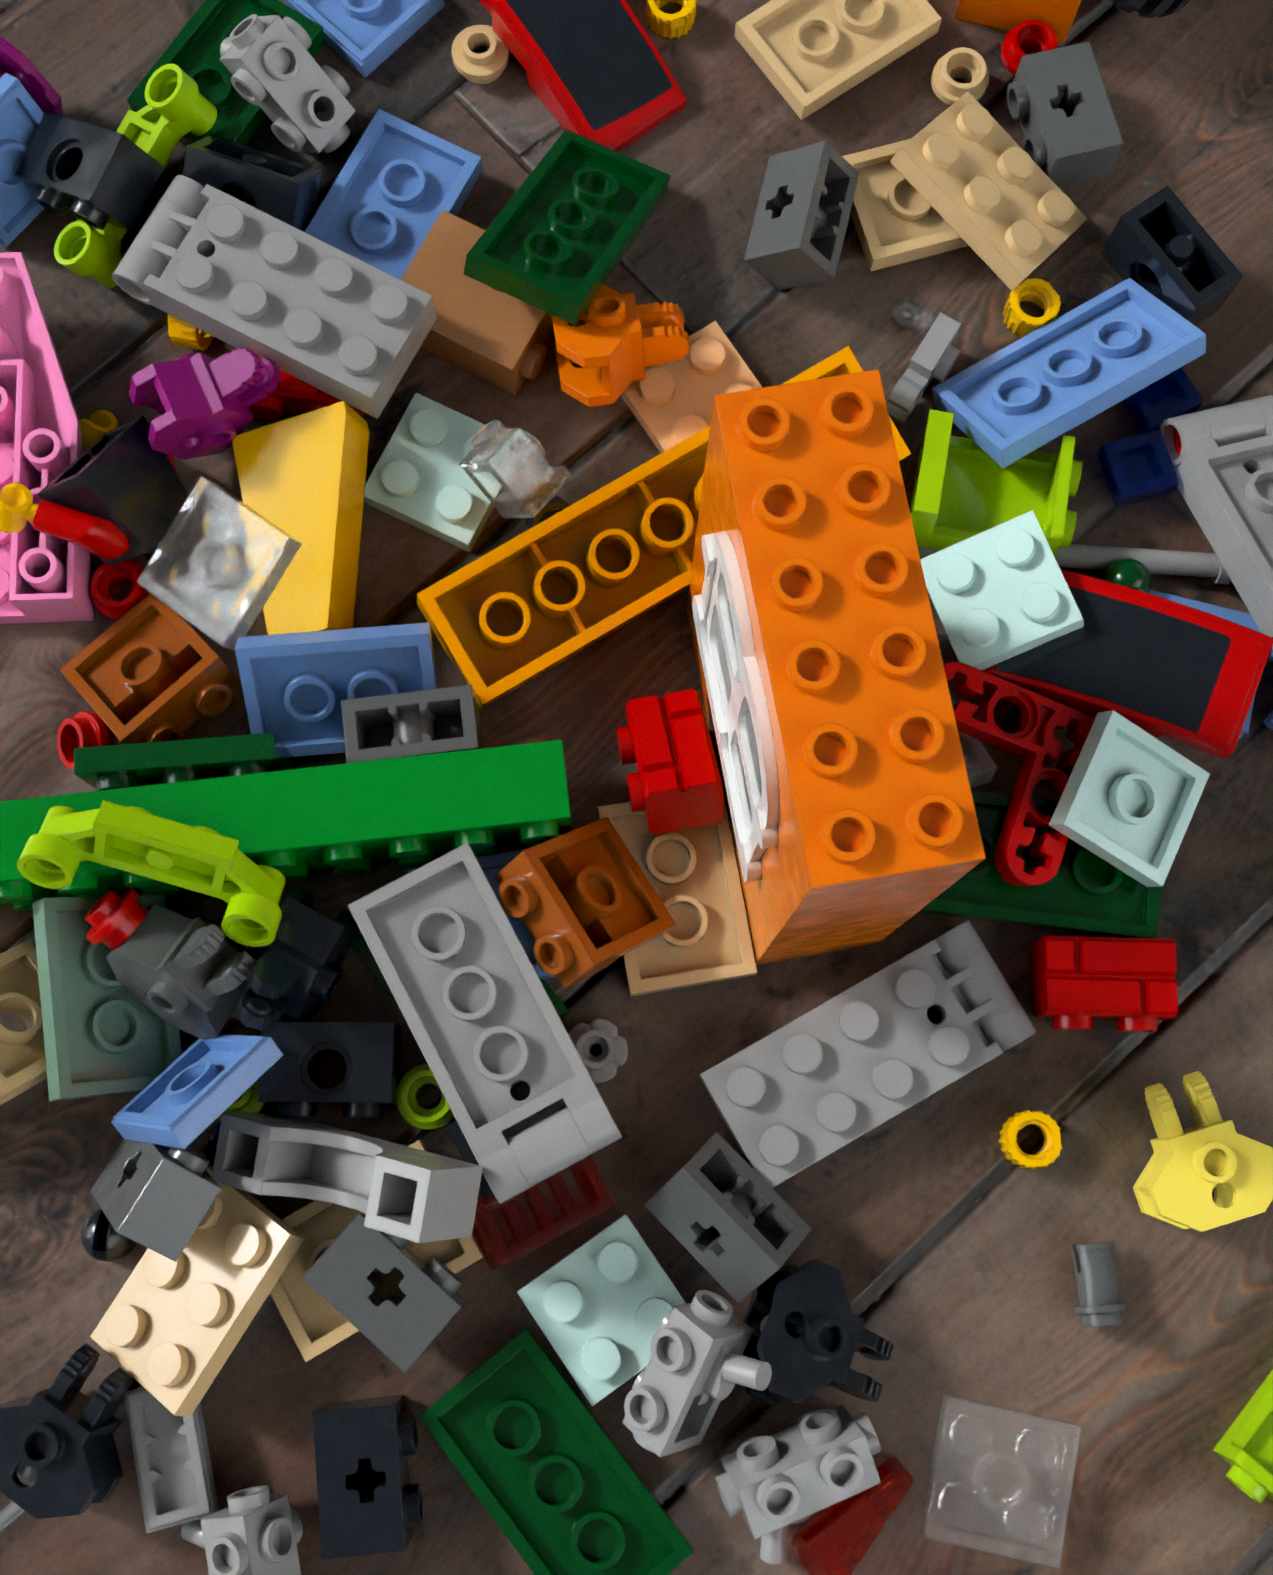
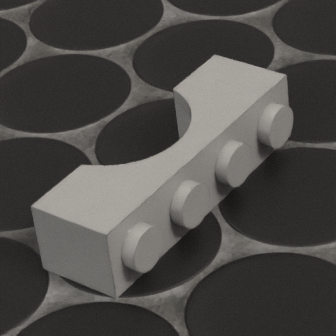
[212,1112,483,1243]

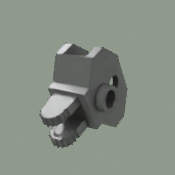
[106,904,256,1040]

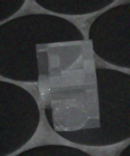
[459,419,572,518]

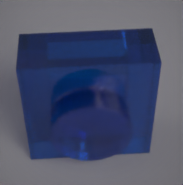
[1122,367,1204,438]
[1097,429,1180,508]

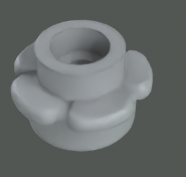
[568,1018,628,1083]

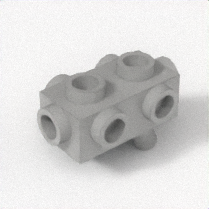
[220,14,356,153]
[622,1290,772,1457]
[714,1404,881,1565]
[181,1485,303,1575]

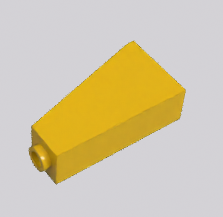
[232,401,369,635]

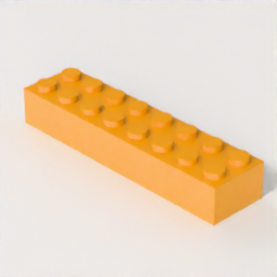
[417,346,911,710]

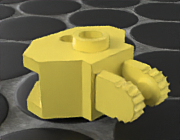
[1133,1071,1273,1232]

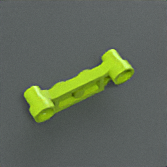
[54,64,217,288]
[17,800,286,947]

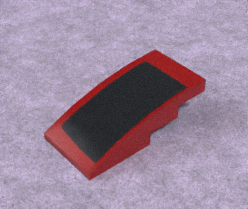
[479,0,687,152]
[981,570,1273,759]

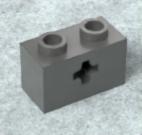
[1007,41,1124,187]
[744,140,859,290]
[341,685,484,763]
[644,1132,812,1303]
[91,1139,222,1262]
[302,1213,467,1373]

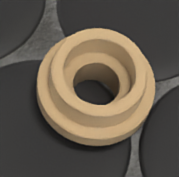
[451,25,509,84]
[931,47,989,106]

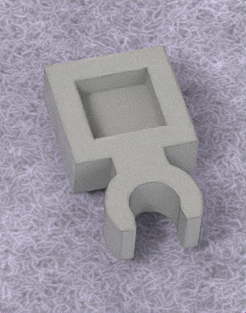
[887,312,961,426]

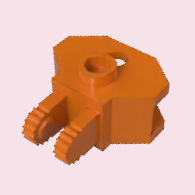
[551,284,691,407]

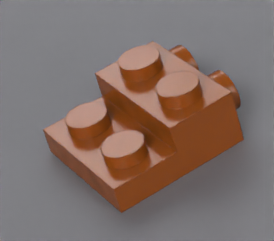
[60,589,241,744]
[494,817,676,989]

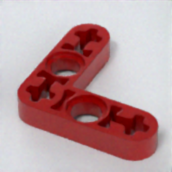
[943,662,1093,888]

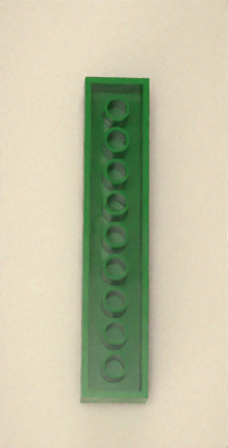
[0,740,573,911]

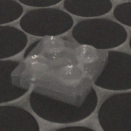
[137,476,302,650]
[920,1394,1081,1568]

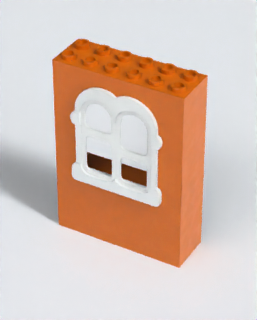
[686,369,986,965]

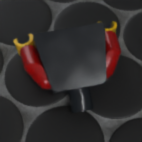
[0,410,192,577]

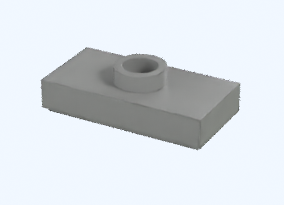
[124,1387,219,1534]

